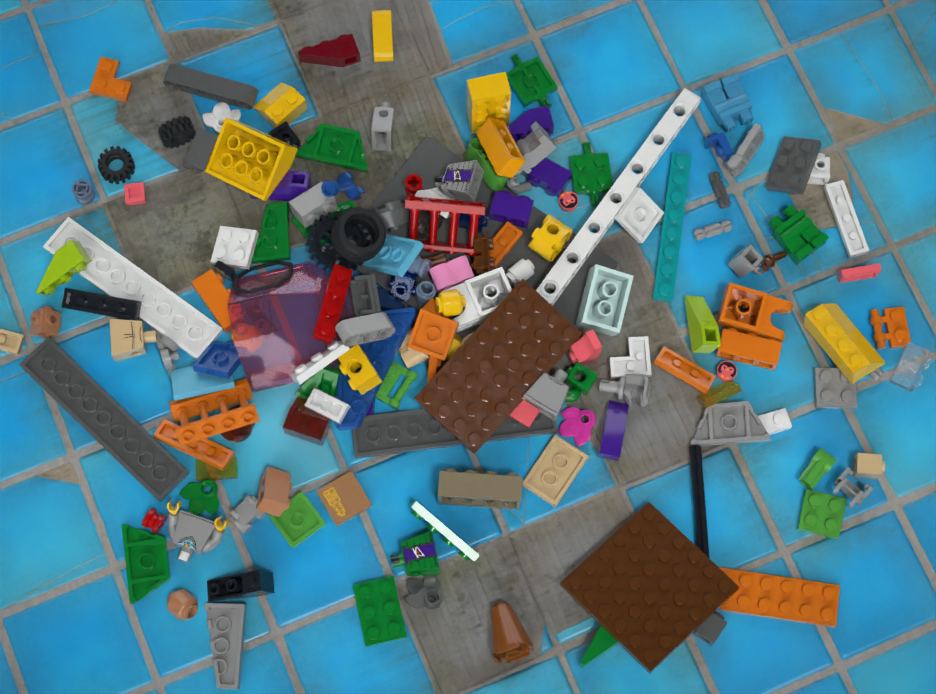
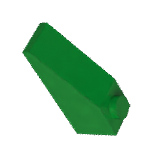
[579,626,619,668]

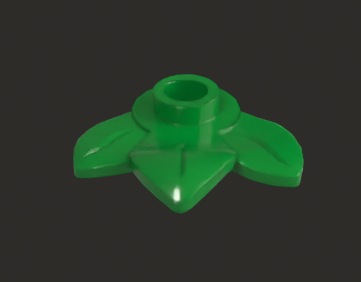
[180,479,219,515]

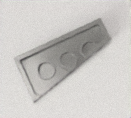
[204,603,247,690]

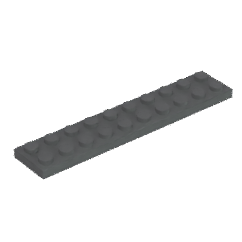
[19,337,190,502]
[352,409,558,459]

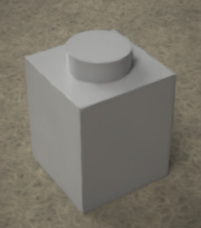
[727,244,764,278]

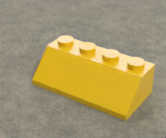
[804,303,885,384]

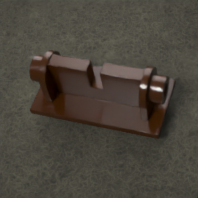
[473,231,495,275]

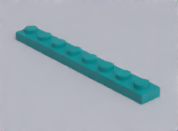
[652,152,692,303]

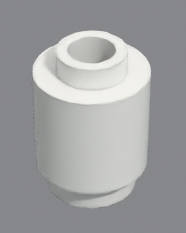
[506,258,535,287]

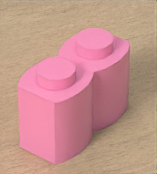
[429,255,475,295]

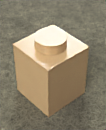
[853,453,885,479]

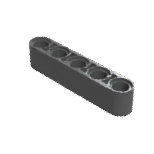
[163,64,258,110]

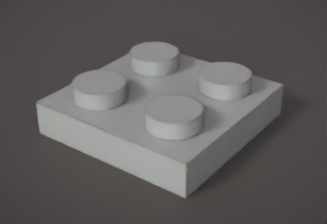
[814,368,857,409]

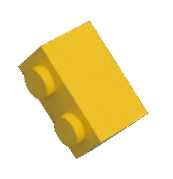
[253,82,307,129]

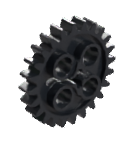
[306,211,371,272]

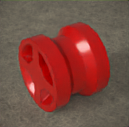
[142,508,167,534]

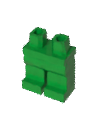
[768,204,829,265]

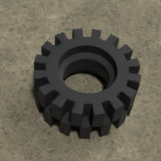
[158,116,196,149]
[97,146,135,184]

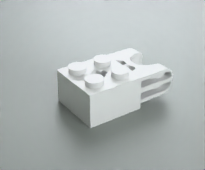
[444,267,512,332]

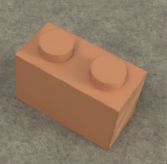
[256,466,292,517]

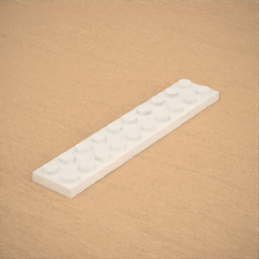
[43,217,223,360]

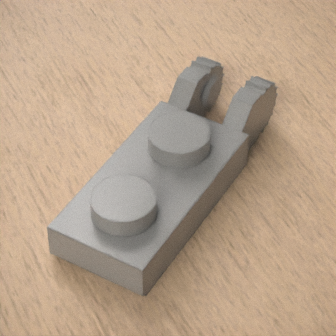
[727,123,765,176]

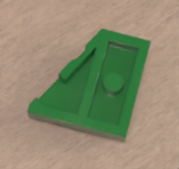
[295,366,341,400]

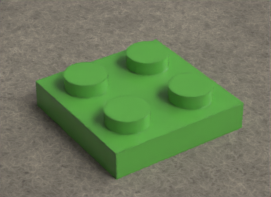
[797,489,847,540]
[268,491,326,549]

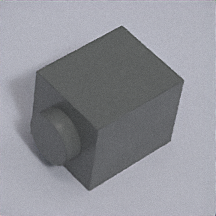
[694,612,727,646]

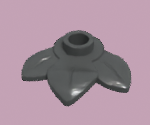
[405,575,442,610]

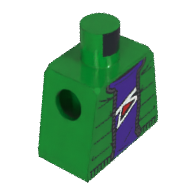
[390,531,441,576]

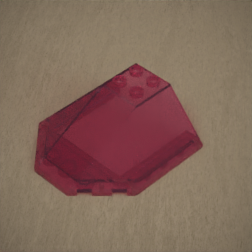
[228,261,355,392]

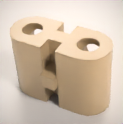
[399,327,430,369]

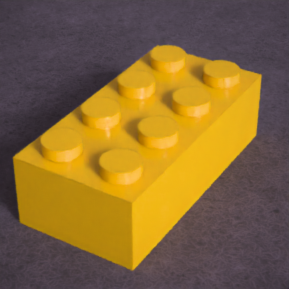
[466,72,511,134]

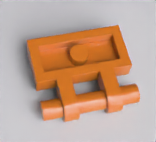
[870,306,912,349]

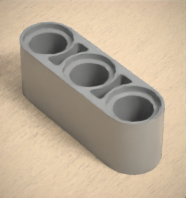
[335,312,396,347]

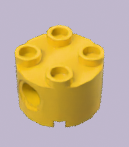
[528,214,573,262]

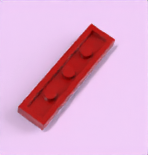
[312,264,353,344]

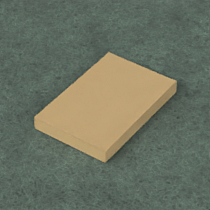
[522,435,589,508]

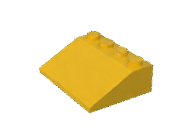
[205,117,298,201]

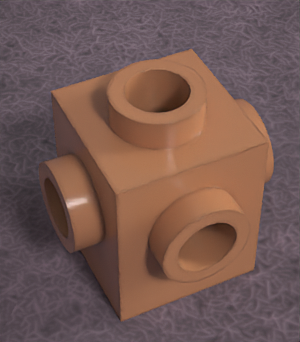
[30,306,61,339]

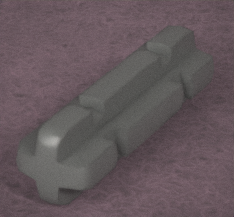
[709,171,731,209]

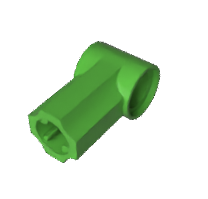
[798,447,837,490]

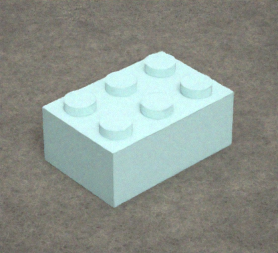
[575,264,634,336]

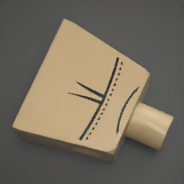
[110,319,158,362]

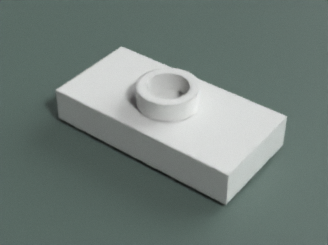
[305,388,350,424]

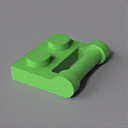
[375,361,418,410]

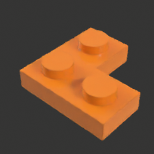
[89,57,133,102]

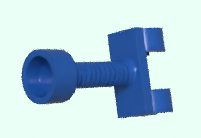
[321,172,366,201]

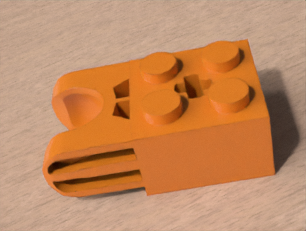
[716,282,793,342]

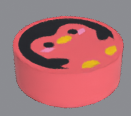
[559,191,578,212]
[716,361,737,382]

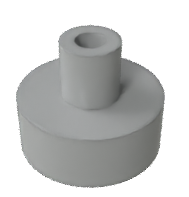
[160,348,180,369]

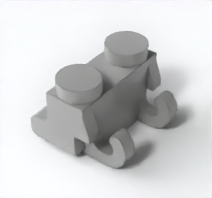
[832,467,874,508]
[229,495,267,534]

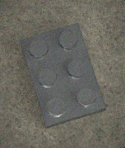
[765,136,822,195]

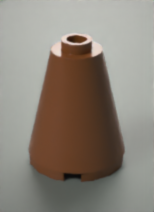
[490,602,534,663]

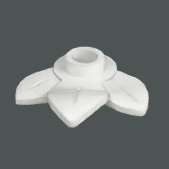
[202,102,241,134]

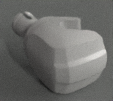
[599,374,652,407]

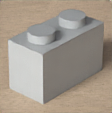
[289,181,337,228]

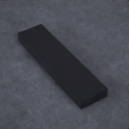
[61,288,142,321]

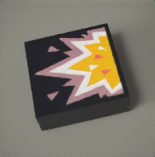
[214,261,236,283]

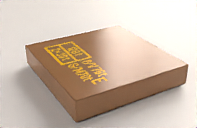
[316,470,372,527]

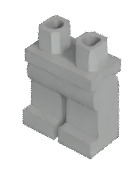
[514,121,556,177]

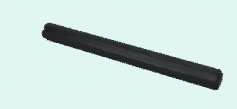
[689,444,710,559]

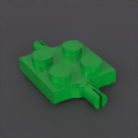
[506,53,558,108]
[569,142,613,206]

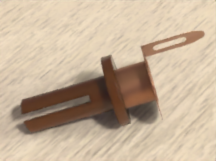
[754,251,787,274]

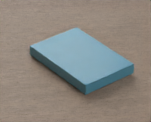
[363,234,424,277]
[171,366,235,400]

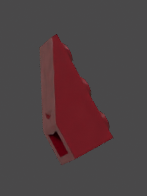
[298,34,361,67]

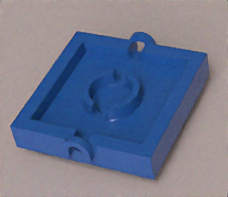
[192,341,249,379]

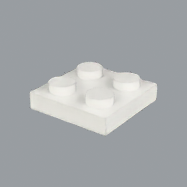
[614,187,664,243]
[210,226,259,269]

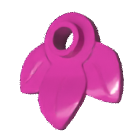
[558,407,596,447]

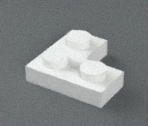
[609,336,652,379]

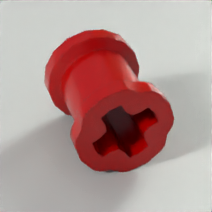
[405,174,423,196]

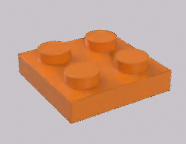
[407,309,460,361]

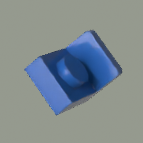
[704,132,733,162]

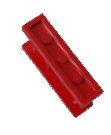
[405,196,486,256]

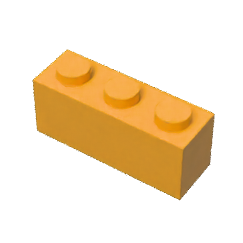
[476,117,525,178]

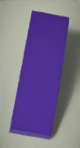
[598,400,629,461]

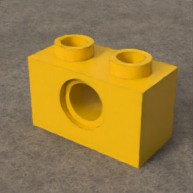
[338,345,382,395]

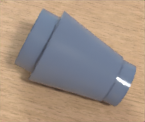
[416,281,436,306]

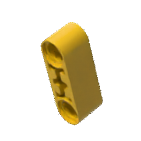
[372,10,394,62]

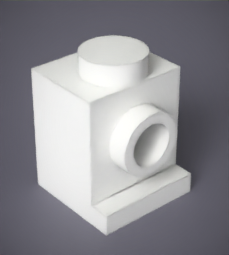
[807,153,830,185]

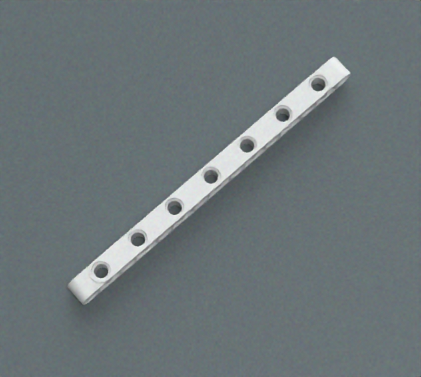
[536,88,702,306]

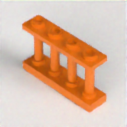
[169,378,259,445]

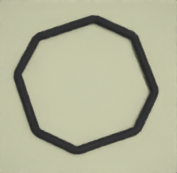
[233,261,293,294]

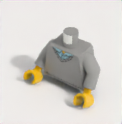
[167,499,230,563]

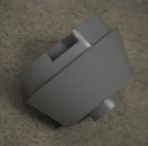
[371,199,409,232]

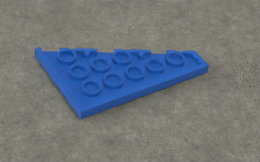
[337,307,417,431]

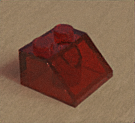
[283,397,333,446]

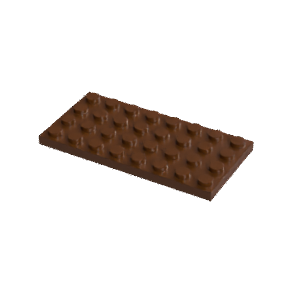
[414,279,583,454]

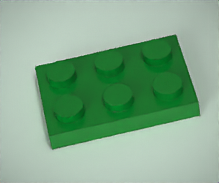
[353,576,407,647]

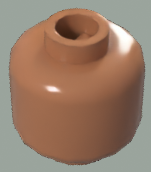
[167,589,198,621]

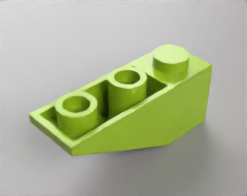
[36,240,92,296]
[684,296,721,354]

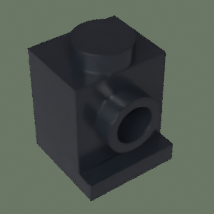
[270,121,301,150]

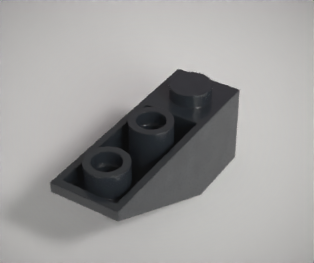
[207,570,275,602]

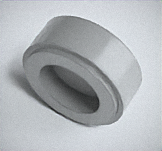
[159,335,179,353]

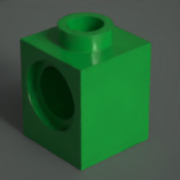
[566,362,598,396]

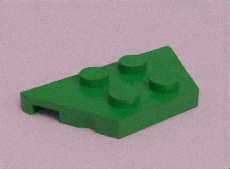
[295,123,368,173]
[122,524,171,605]

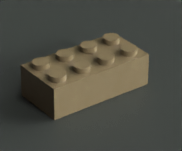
[438,469,523,510]

